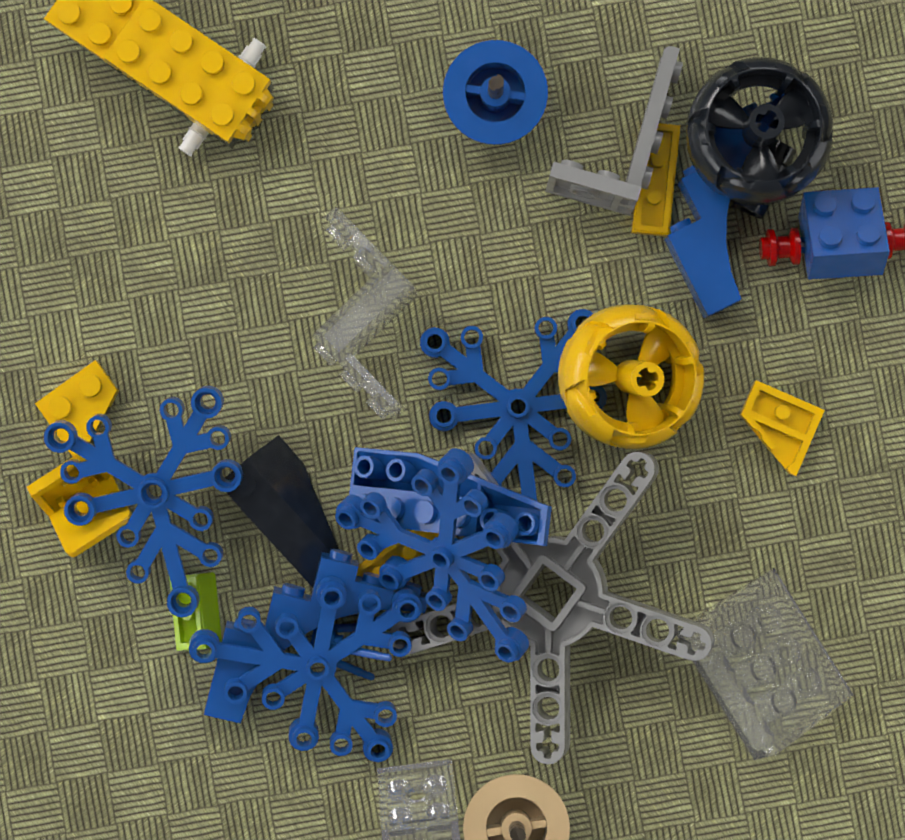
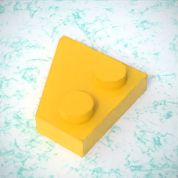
[35,360,119,457]
[740,380,825,476]

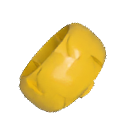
[558,304,704,449]

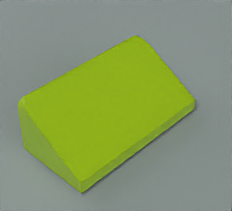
[169,572,222,651]

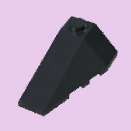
[225,435,340,588]

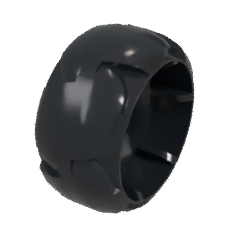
[685,57,833,205]

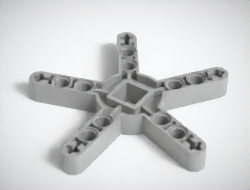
[389,452,715,765]

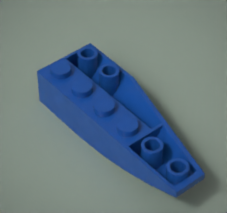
[349,447,552,546]

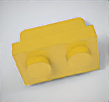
[27,454,132,557]

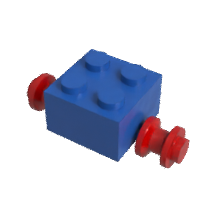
[759,187,905,280]

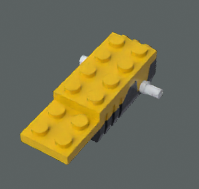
[44,0,274,157]

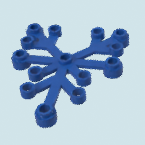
[420,309,607,501]
[44,386,243,617]
[335,448,529,663]
[189,576,422,762]

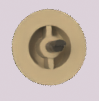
[463,774,570,840]

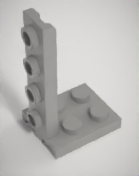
[545,46,683,216]

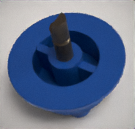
[443,40,548,145]

